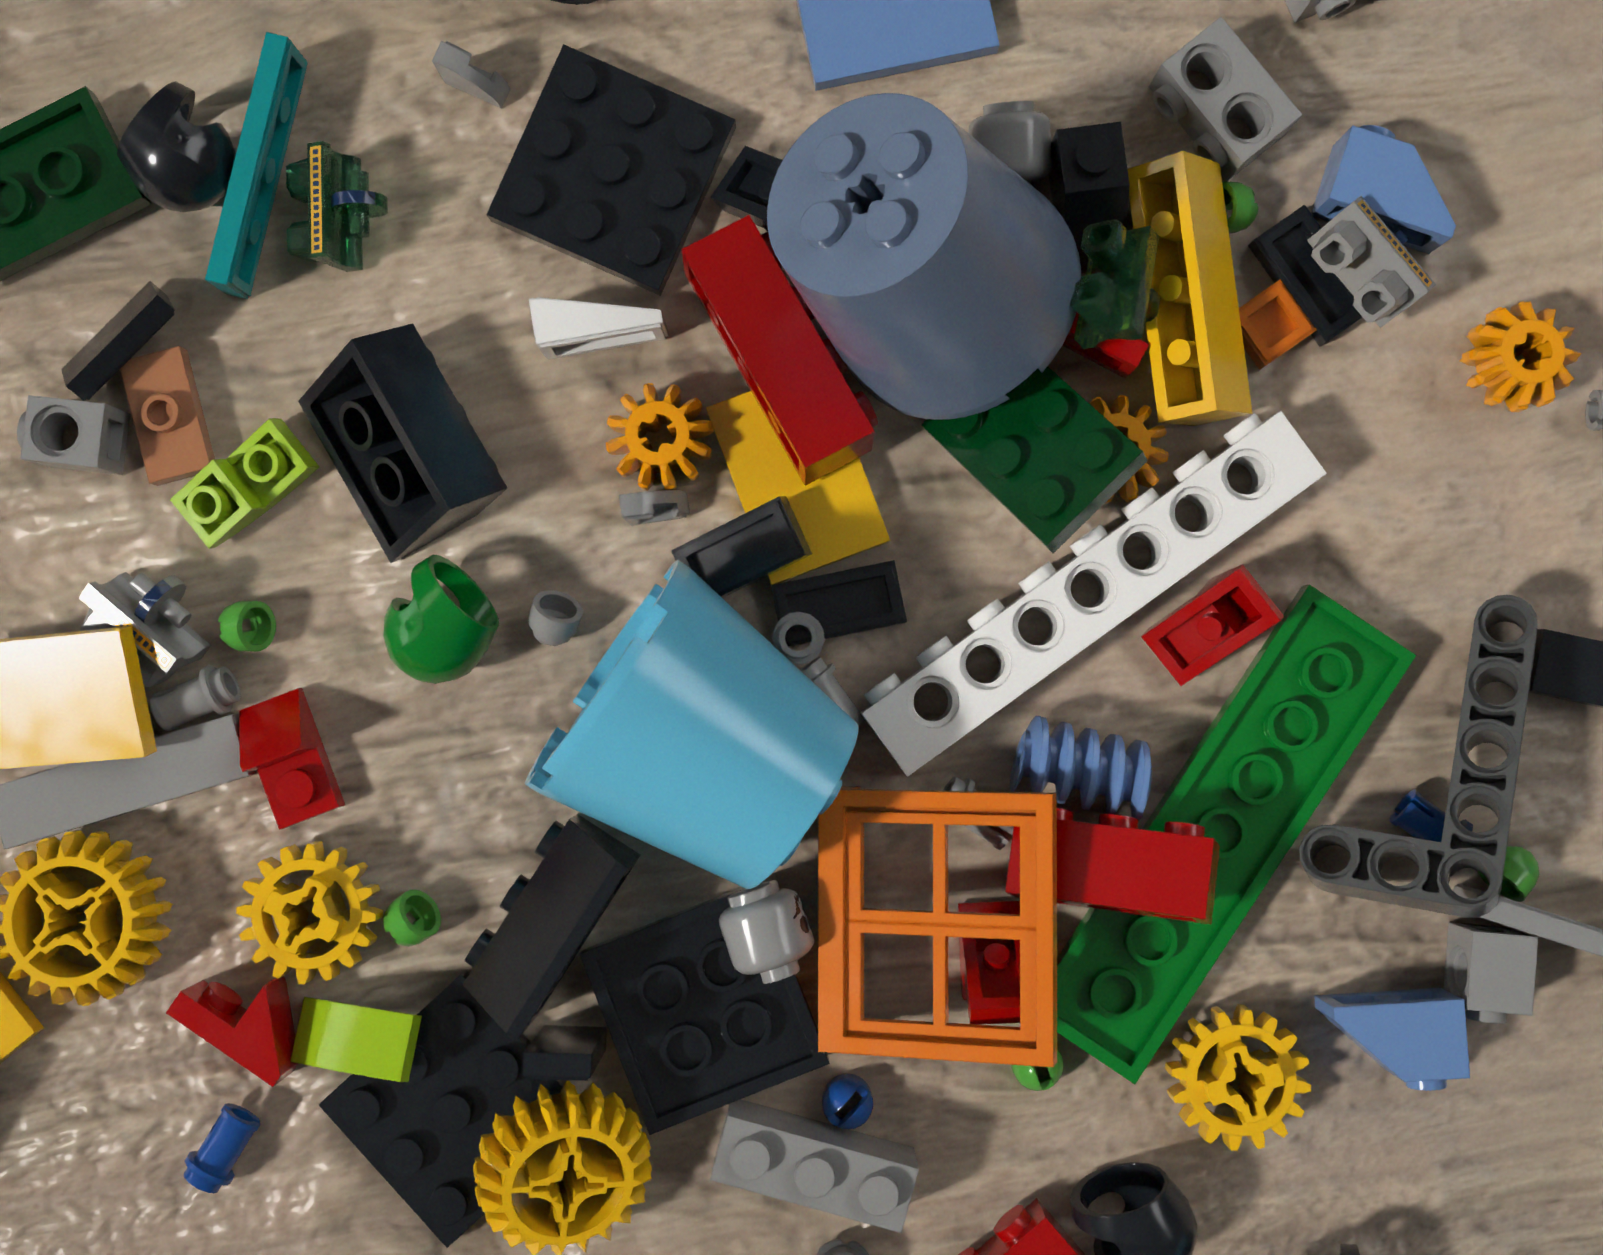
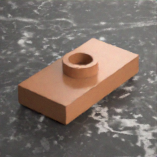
[120,346,215,486]

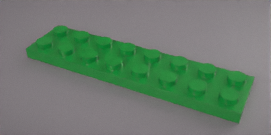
[1057,584,1417,1084]

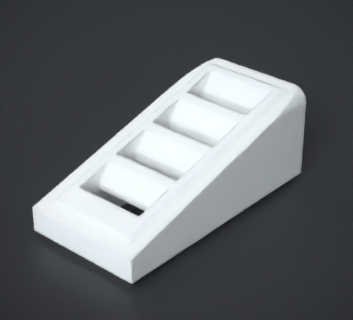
[529,297,669,360]

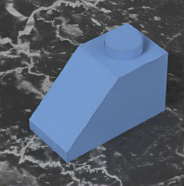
[1311,125,1456,254]
[1314,988,1470,1091]

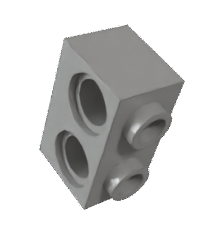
[1149,17,1303,182]

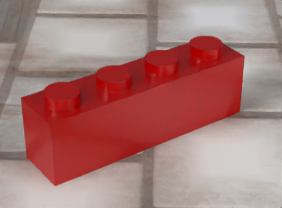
[681,215,878,486]

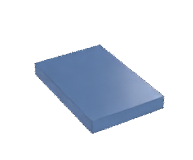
[796,0,1000,91]

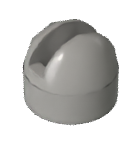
[528,590,583,646]

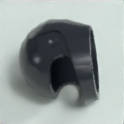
[117,81,236,212]
[1070,1162,1198,1255]

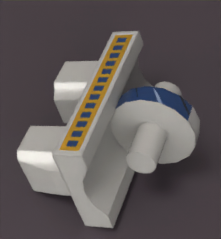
[1307,196,1436,328]
[79,572,211,687]

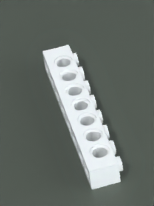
[860,411,1327,777]

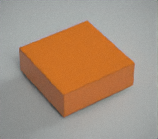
[1239,279,1316,370]

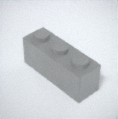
[710,1099,919,1233]

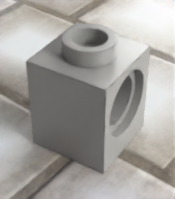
[17,395,131,475]
[1443,922,1538,1024]

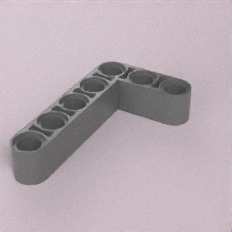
[1299,595,1538,918]

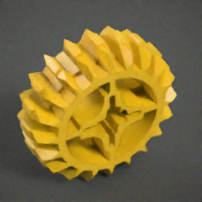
[0,830,173,1006]
[473,1080,652,1255]

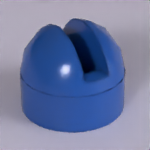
[822,1074,873,1130]

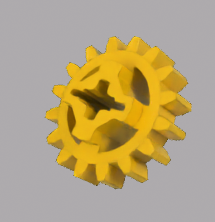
[236,841,383,985]
[1165,1004,1312,1151]

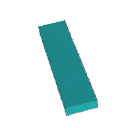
[205,32,308,299]

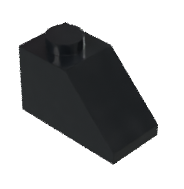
[1049,122,1130,273]

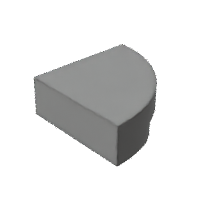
[432,41,510,108]
[619,490,690,526]

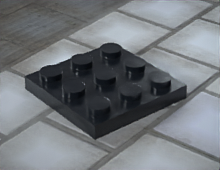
[486,44,736,296]
[580,883,830,1135]
[319,970,566,1248]

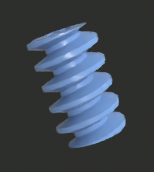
[1010,716,1152,820]

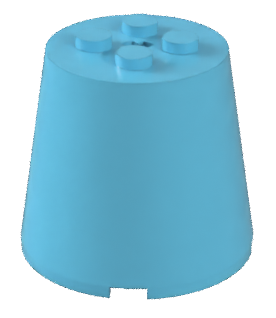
[525,560,858,889]

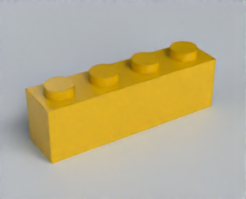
[1128,151,1253,426]

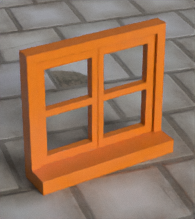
[818,786,1057,1067]

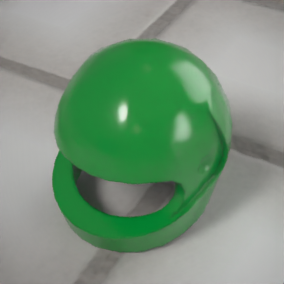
[383,554,499,684]

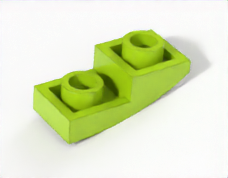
[170,418,320,549]
[290,997,422,1082]

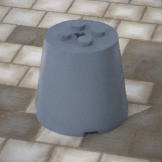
[767,93,1081,420]

